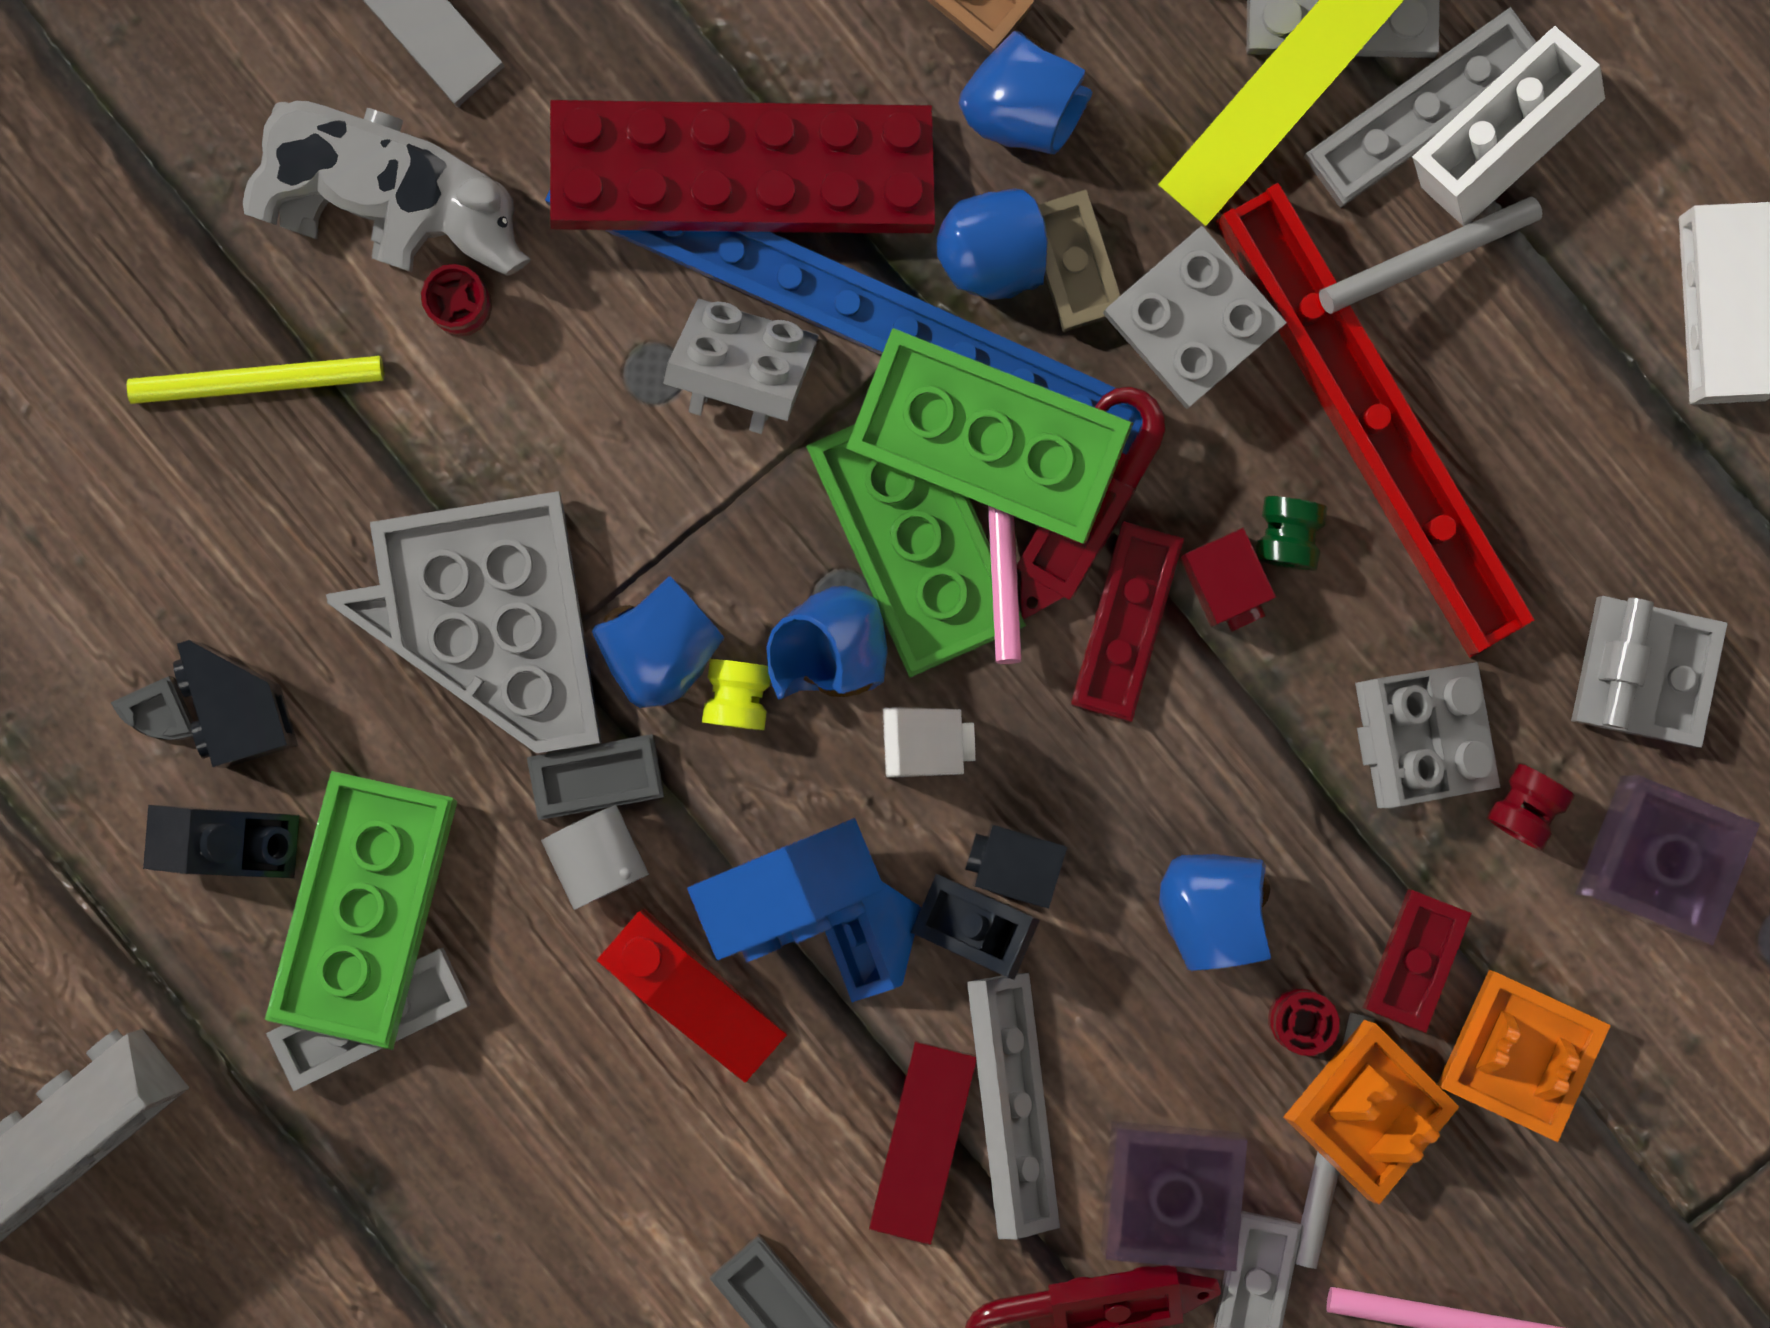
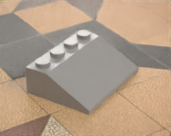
[0,1029,189,1242]

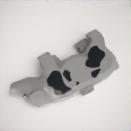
[243,101,531,276]

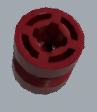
[421,264,492,337]
[1486,764,1575,851]
[1268,988,1340,1056]

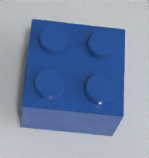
[687,818,885,962]

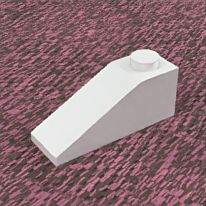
[884,708,975,778]

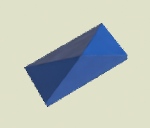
[825,881,922,1002]

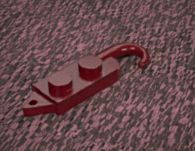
[1017,386,1166,619]
[965,1263,1221,1328]

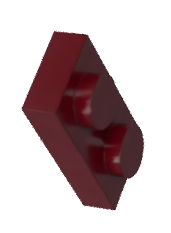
[1362,889,1472,1033]

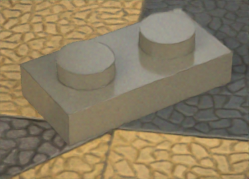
[1038,190,1121,332]

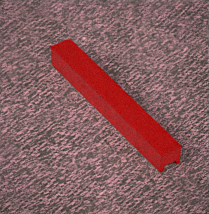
[1215,183,1534,658]

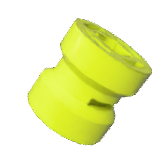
[702,659,771,730]

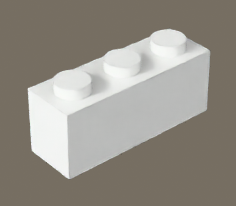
[1412,26,1605,226]
[1679,202,1770,405]

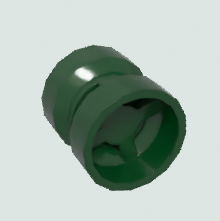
[1255,496,1328,571]

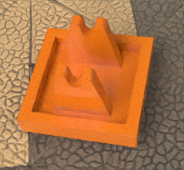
[1437,970,1611,1142]
[1283,1020,1459,1205]

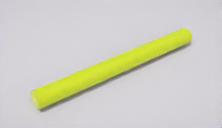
[127,356,384,404]

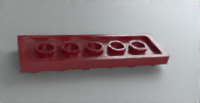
[550,100,935,234]

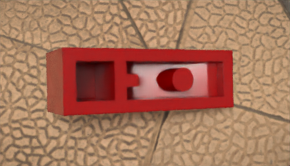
[596,908,788,1083]

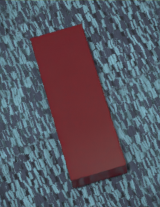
[1070,521,1184,722]
[869,1040,977,1245]

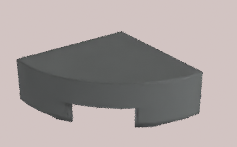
[111,676,194,740]

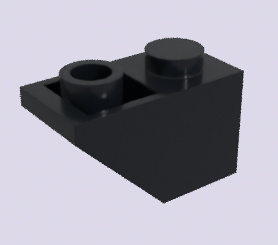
[173,640,298,768]
[143,805,300,879]

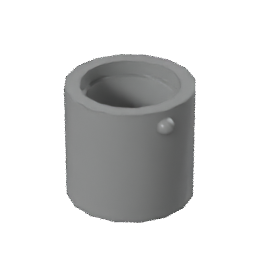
[541,805,649,910]

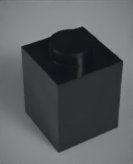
[965,824,1067,909]

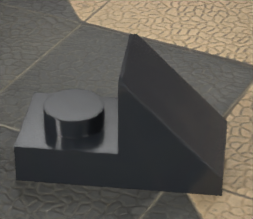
[911,874,1040,980]

